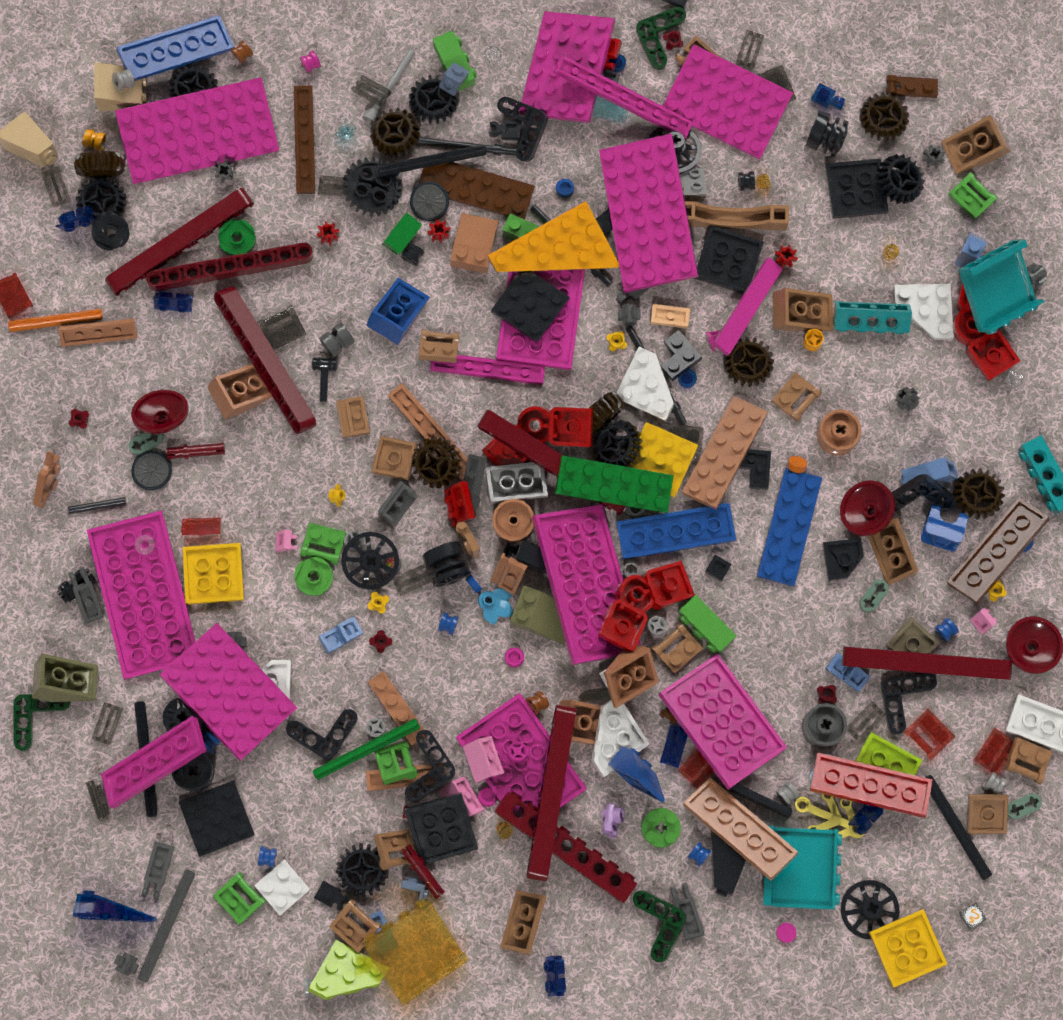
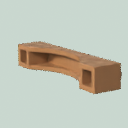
[685,201,789,231]

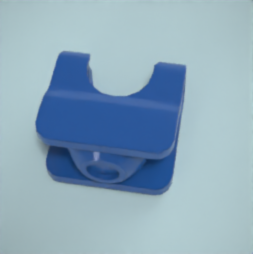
[921,504,968,552]

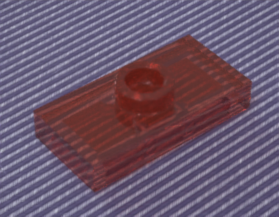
[181,517,221,536]

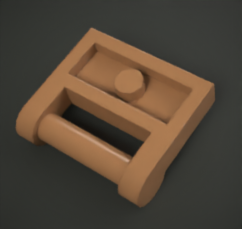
[418,329,459,363]
[771,372,822,422]
[651,623,703,675]
[1005,737,1052,784]
[374,829,416,870]
[329,899,382,953]

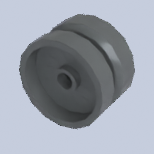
[801,703,847,749]

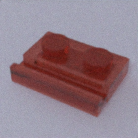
[0,272,33,319]
[973,728,1014,776]
[678,749,715,789]

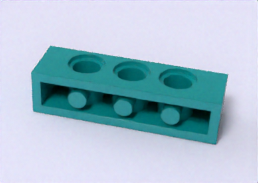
[833,301,912,334]
[1018,435,1063,515]

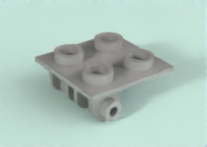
[680,168,707,200]

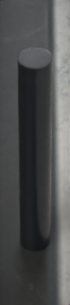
[68,497,126,514]

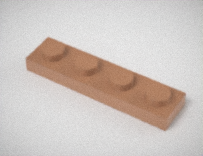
[58,318,137,347]
[368,671,426,746]
[366,763,445,791]

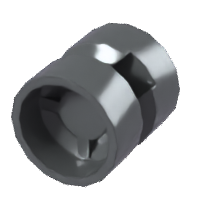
[319,322,355,358]

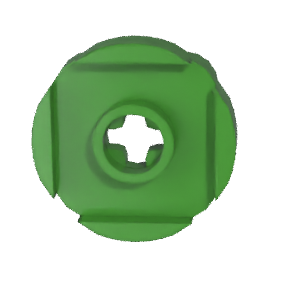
[294,557,333,596]
[641,808,681,848]

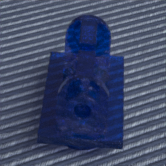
[56,206,96,232]
[153,291,193,313]
[660,725,688,768]
[848,804,884,835]
[544,956,566,997]

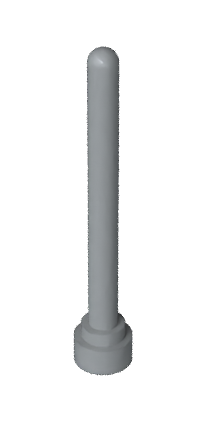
[362,49,415,124]

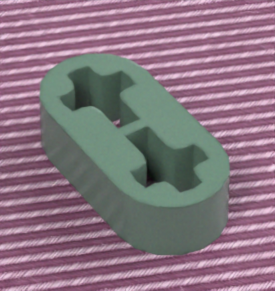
[129,432,164,456]
[859,580,889,613]
[1008,793,1042,820]

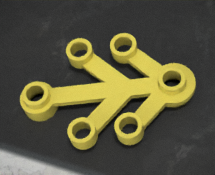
[794,794,867,838]

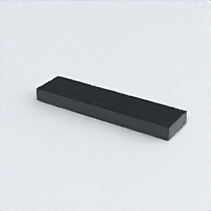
[718,779,793,818]

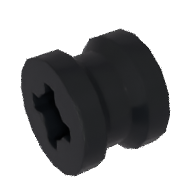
[738,171,755,191]
[401,243,425,266]

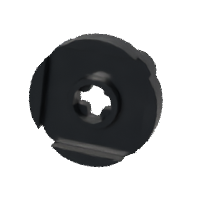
[91,212,130,251]

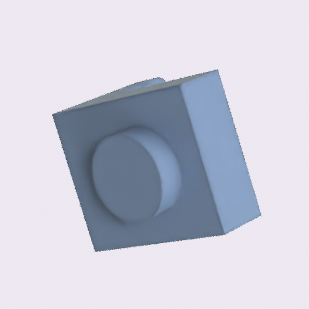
[439,63,470,96]
[401,877,429,905]

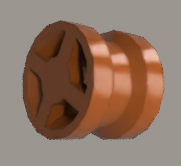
[230,40,254,64]
[525,691,549,715]

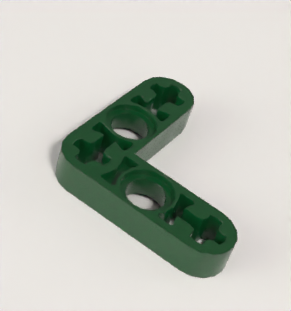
[636,7,686,70]
[13,694,71,752]
[633,890,687,962]

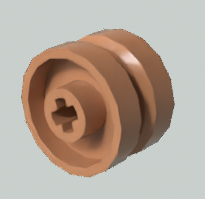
[817,409,862,456]
[492,499,534,542]

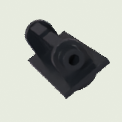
[57,568,96,603]

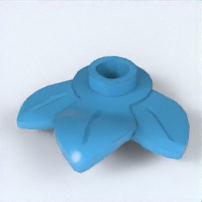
[478,588,513,625]

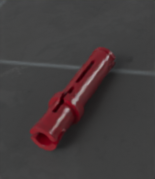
[166,442,225,460]
[400,844,445,899]

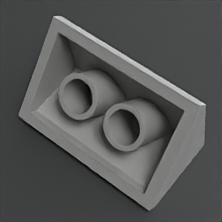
[485,462,548,503]

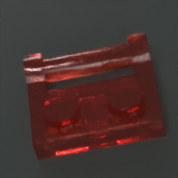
[903,709,956,761]

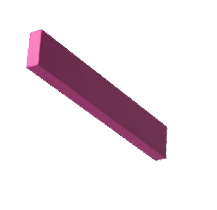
[713,257,782,356]
[430,355,545,385]

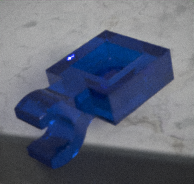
[811,83,845,110]

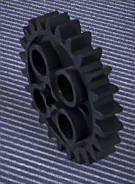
[342,157,403,217]

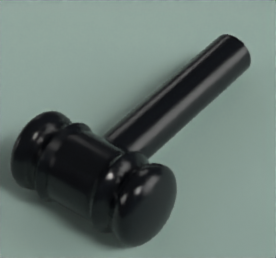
[311,357,338,402]

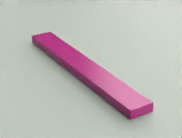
[553,55,693,139]

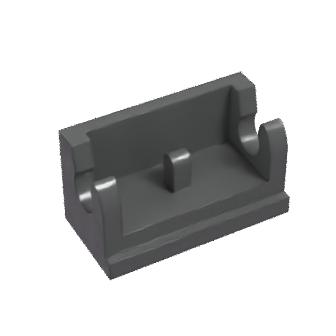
[378,481,418,527]

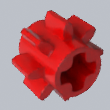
[427,219,451,244]
[316,221,340,246]
[775,245,798,269]

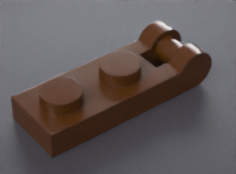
[886,75,938,98]

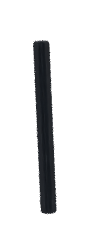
[377,144,487,176]
[134,701,157,818]
[925,775,992,880]

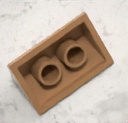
[868,518,919,585]
[500,890,546,956]

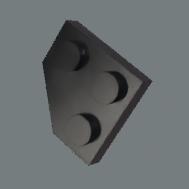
[822,538,864,581]

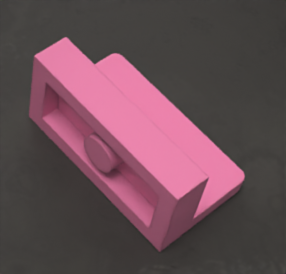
[463,736,504,783]
[439,776,484,818]

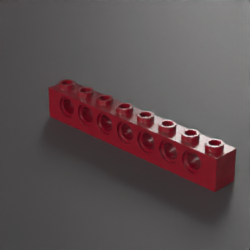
[493,791,637,903]

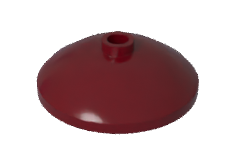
[131,390,189,434]
[840,480,895,536]
[1006,616,1063,674]

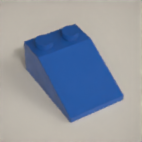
[366,278,430,345]
[608,746,665,803]

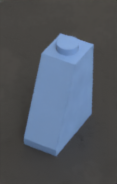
[954,232,987,268]
[901,457,958,487]

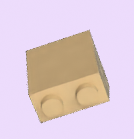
[94,63,147,111]
[0,111,58,167]

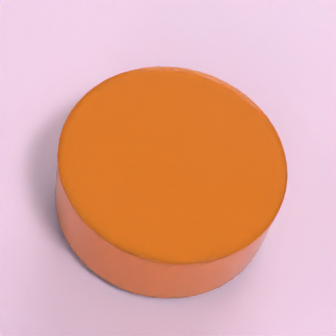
[787,456,807,473]

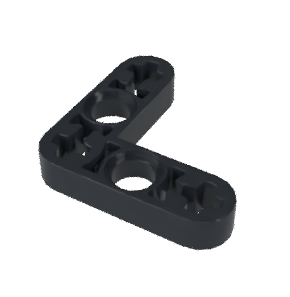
[497,97,548,162]
[892,474,956,512]
[881,673,937,735]
[286,709,358,760]
[405,730,455,803]

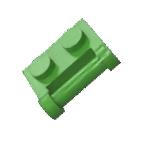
[948,172,998,220]
[300,523,346,565]
[374,742,418,785]
[213,872,266,925]

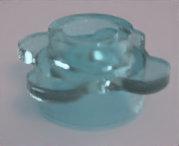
[335,125,356,140]

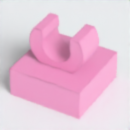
[275,530,297,552]
[970,608,997,635]

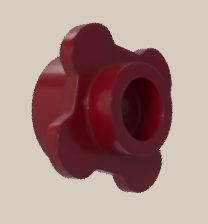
[663,31,684,50]
[68,409,90,429]
[369,630,392,653]
[817,685,837,704]

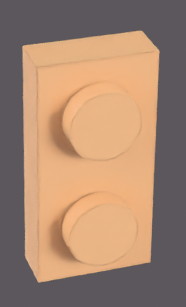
[650,304,690,329]

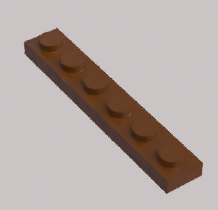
[294,85,315,194]

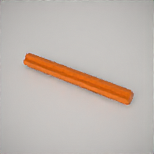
[8,309,103,332]

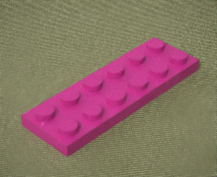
[101,716,206,809]

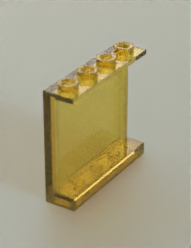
[361,898,469,1006]

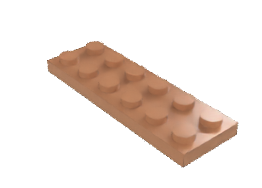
[682,396,768,510]
[683,778,798,881]

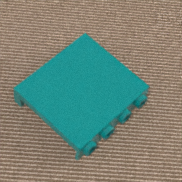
[958,239,1045,334]
[763,826,842,910]

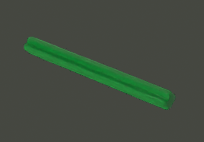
[313,719,420,780]

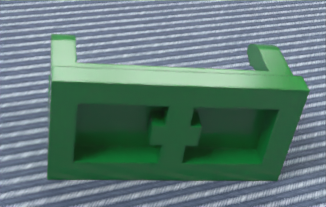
[382,212,422,255]

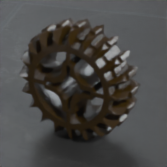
[859,92,910,142]
[370,107,420,158]
[74,150,125,178]
[723,337,774,388]
[589,391,625,434]
[411,437,462,489]
[953,468,1005,520]

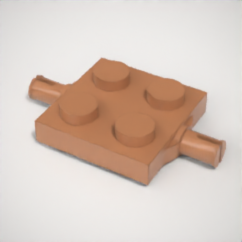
[33,452,61,508]

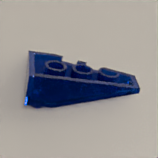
[73,891,158,923]

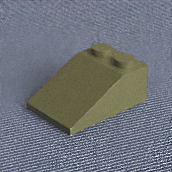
[510,586,565,645]
[32,653,98,702]

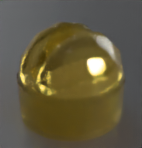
[755,173,771,189]
[883,244,899,260]
[496,822,513,839]

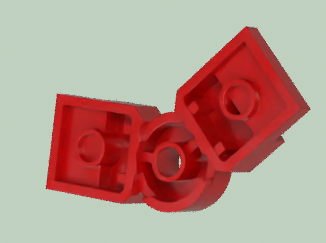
[953,283,1020,382]
[482,406,593,466]
[597,560,695,652]

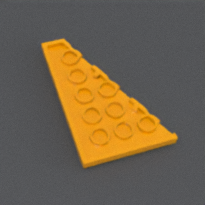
[487,201,619,272]

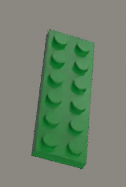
[555,455,674,513]

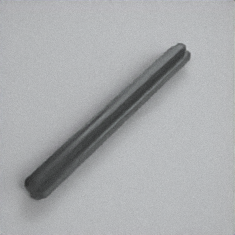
[138,870,195,982]

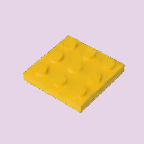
[630,422,698,497]
[182,543,244,605]
[869,909,947,988]

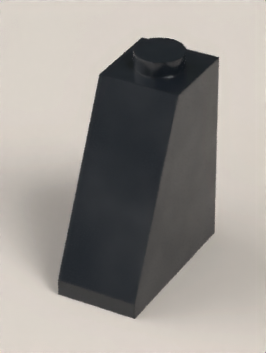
[504,540,547,575]
[711,835,746,897]

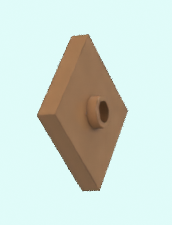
[371,436,418,481]
[967,794,1009,834]

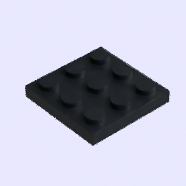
[825,158,889,219]
[694,225,764,294]
[491,271,570,344]
[179,780,255,857]
[405,792,478,865]

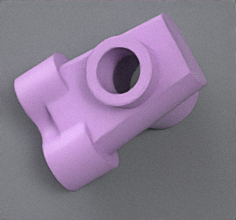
[602,804,625,838]

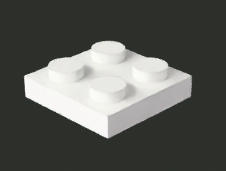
[254,860,310,916]

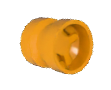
[82,129,106,151]
[803,329,824,351]

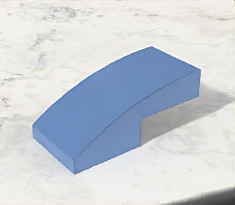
[318,617,363,654]
[825,653,870,692]

